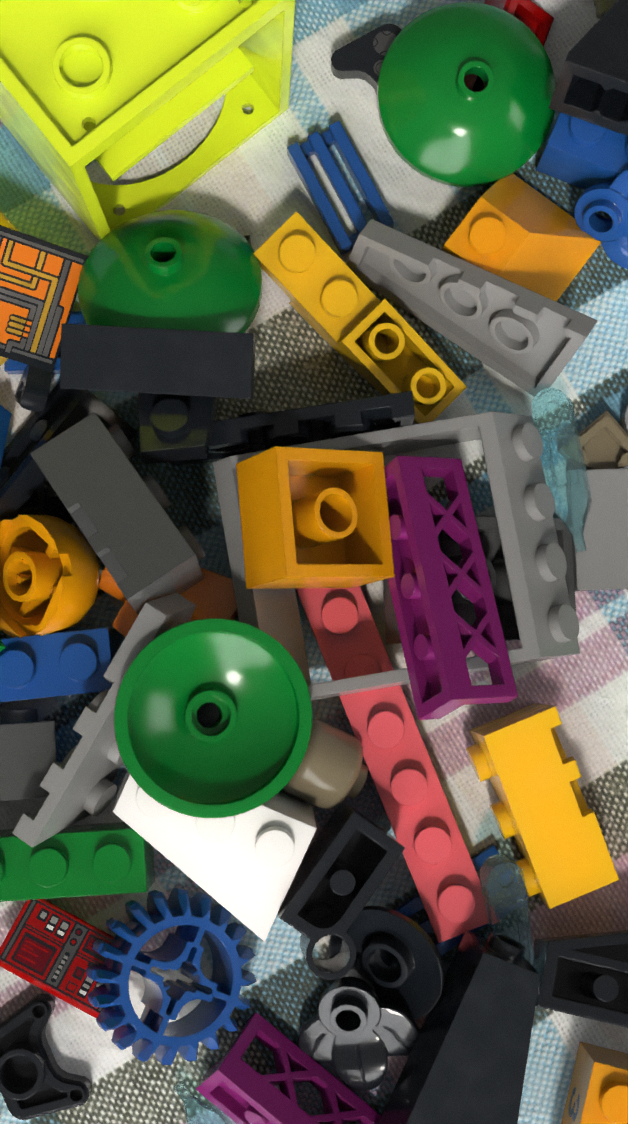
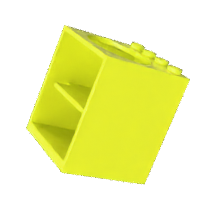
[0,0,295,241]

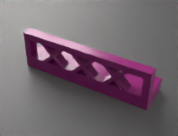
[384,455,518,720]
[196,1012,381,1124]

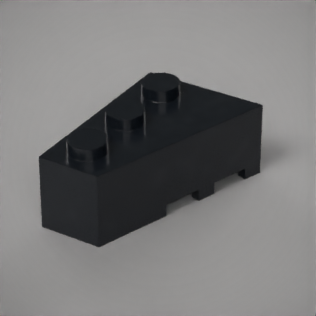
[530,930,628,1028]

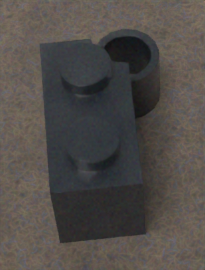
[278,801,405,980]

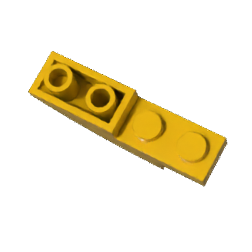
[253,211,467,424]

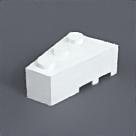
[113,770,317,942]

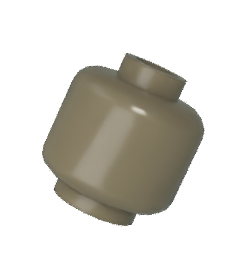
[282,719,368,809]

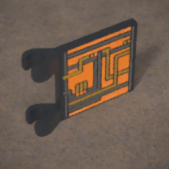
[0,225,89,412]

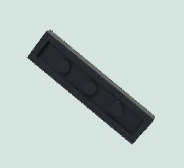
[0,382,137,522]

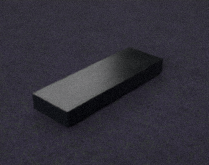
[60,324,256,399]

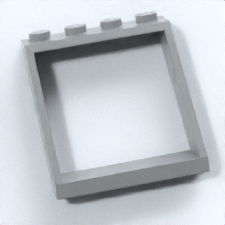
[213,411,580,701]

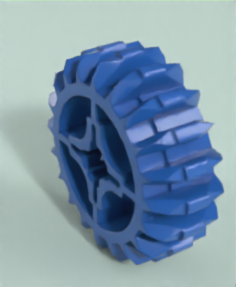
[86,887,257,1065]

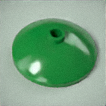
[377,2,556,187]
[78,210,262,333]
[113,618,312,818]

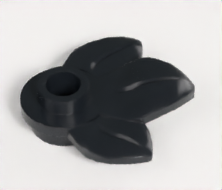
[298,976,420,1091]

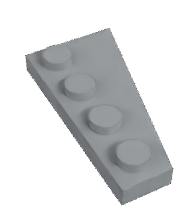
[346,219,598,400]
[12,593,197,847]

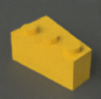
[466,703,619,909]

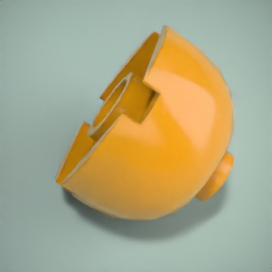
[0,515,99,638]

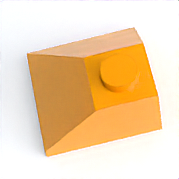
[442,174,601,302]

